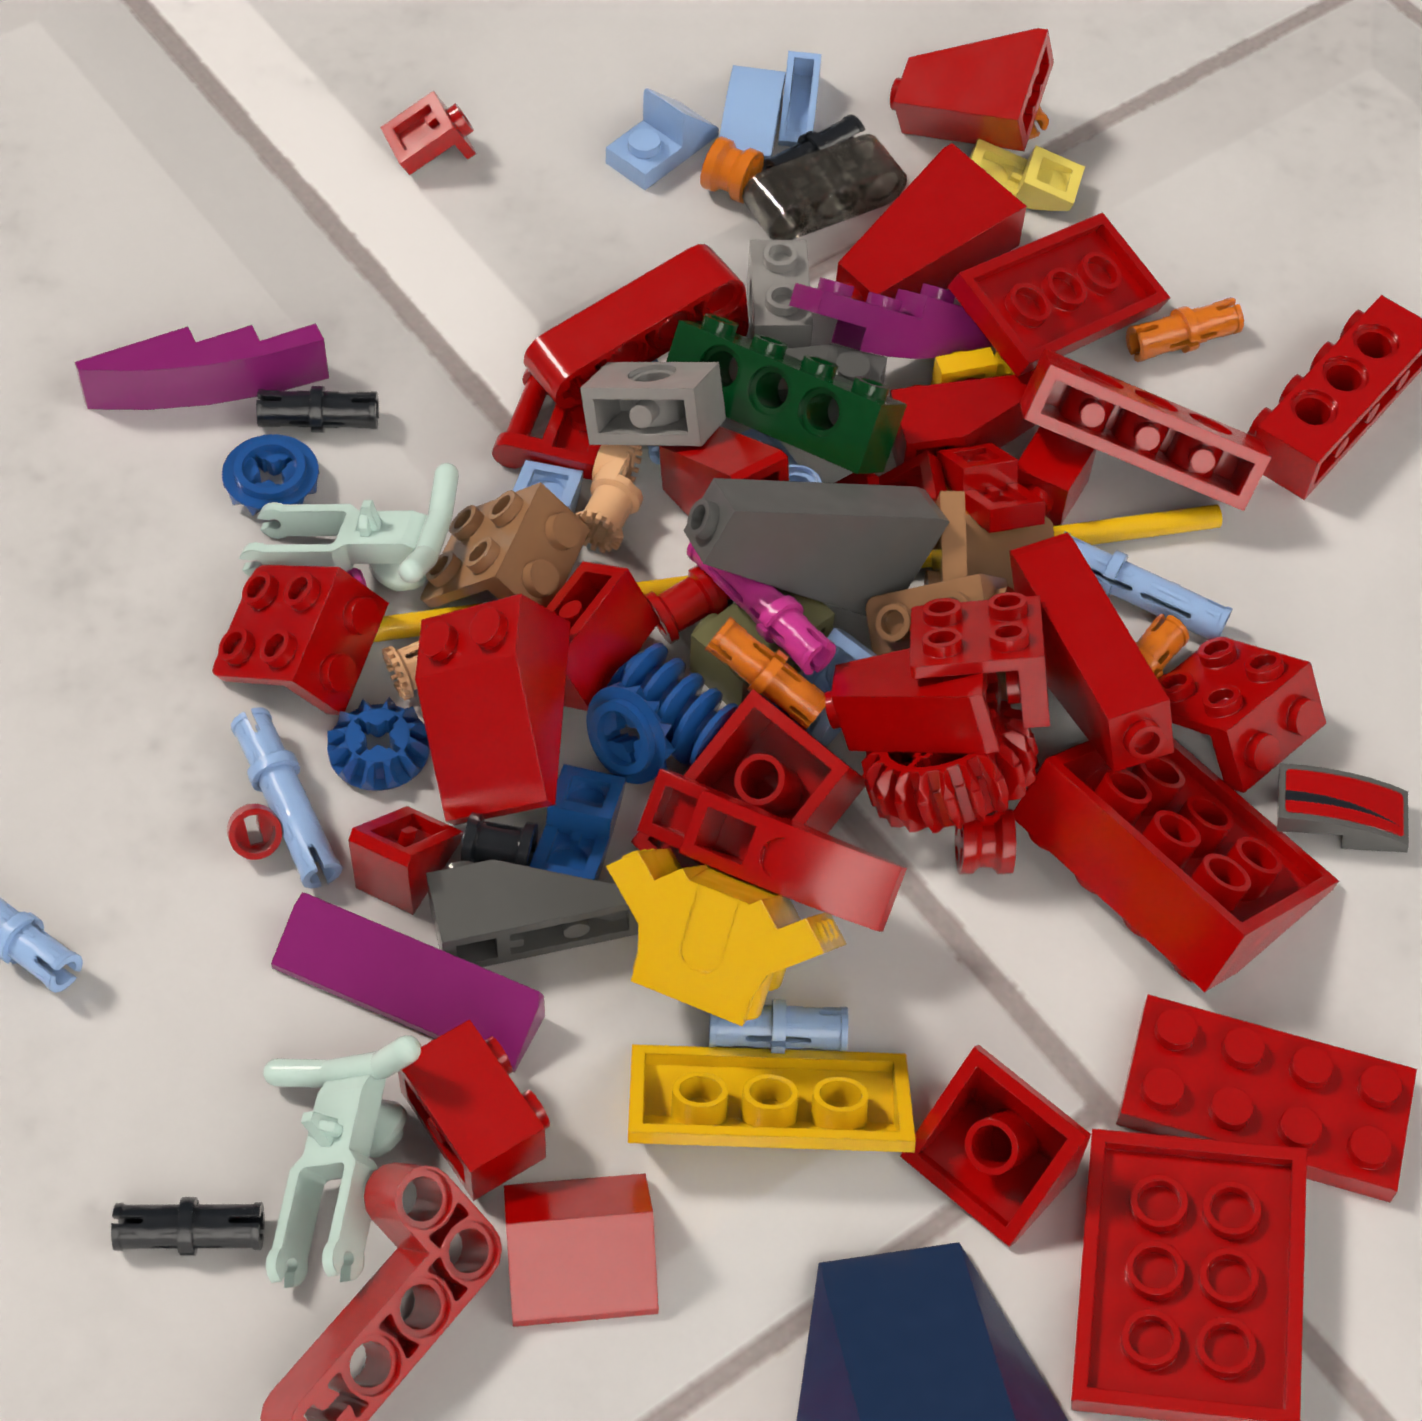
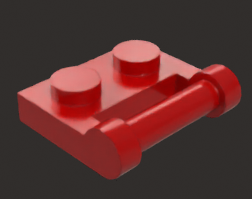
[492,369,601,480]

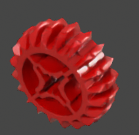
[861,701,1039,833]

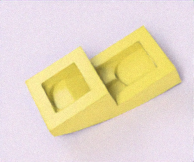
[969,138,1085,211]

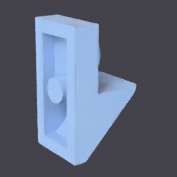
[606,88,719,190]

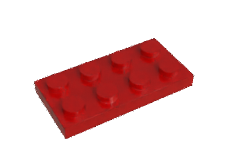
[948,212,1171,377]
[1116,994,1417,1203]

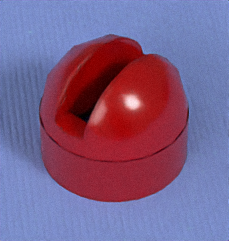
[227,804,282,860]

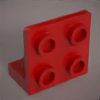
[909,592,1050,728]

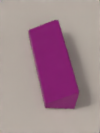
[271,892,545,1073]

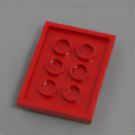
[1071,1129,1307,1421]

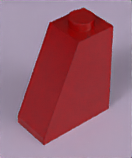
[890,28,1054,152]
[659,426,789,516]
[824,648,1002,754]

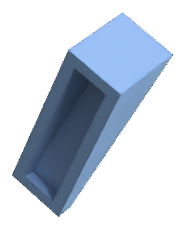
[778,51,822,147]

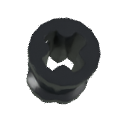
[461,812,538,867]

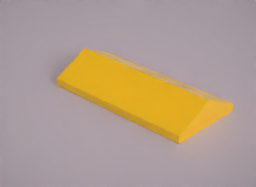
[628,1044,916,1153]

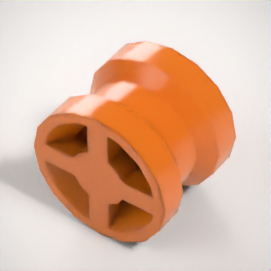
[700,136,764,204]

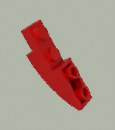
[637,769,907,932]

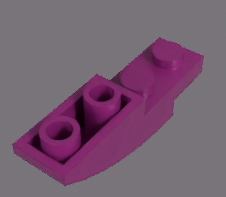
[789,277,993,359]

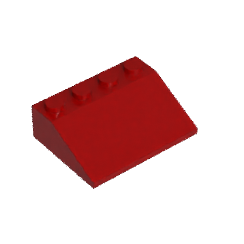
[1013,738,1339,992]

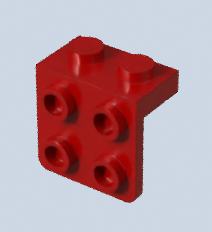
[212,565,389,715]
[1158,637,1327,793]

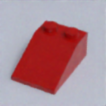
[415,593,571,826]
[631,689,866,868]

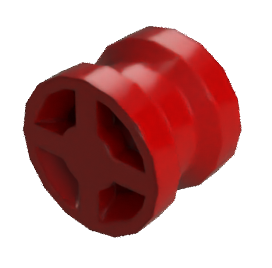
[954,809,1017,874]

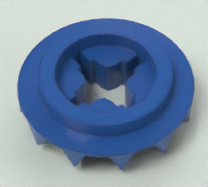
[222,434,320,516]
[586,682,675,784]
[327,697,430,791]

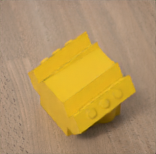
[606,848,847,1026]

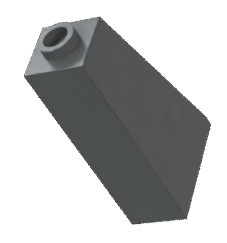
[683,478,949,617]

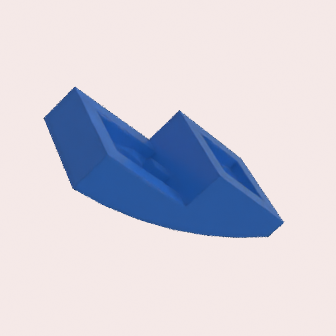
[529,764,626,881]

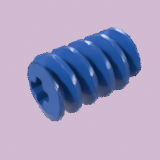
[607,643,739,767]

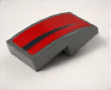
[1277,763,1409,853]

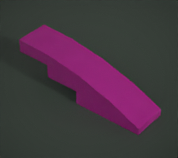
[74,323,329,410]

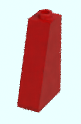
[836,143,1027,302]
[1009,532,1174,772]

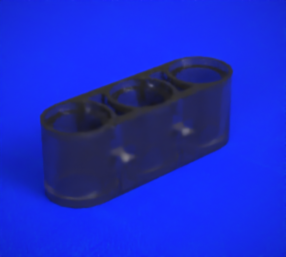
[742,134,907,240]

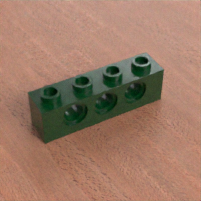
[666,313,907,474]

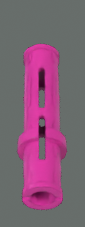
[687,542,836,675]

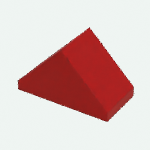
[348,806,464,915]

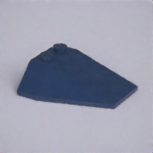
[796,1242,1068,1421]

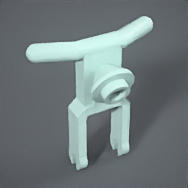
[239,463,459,591]
[263,1035,421,1288]

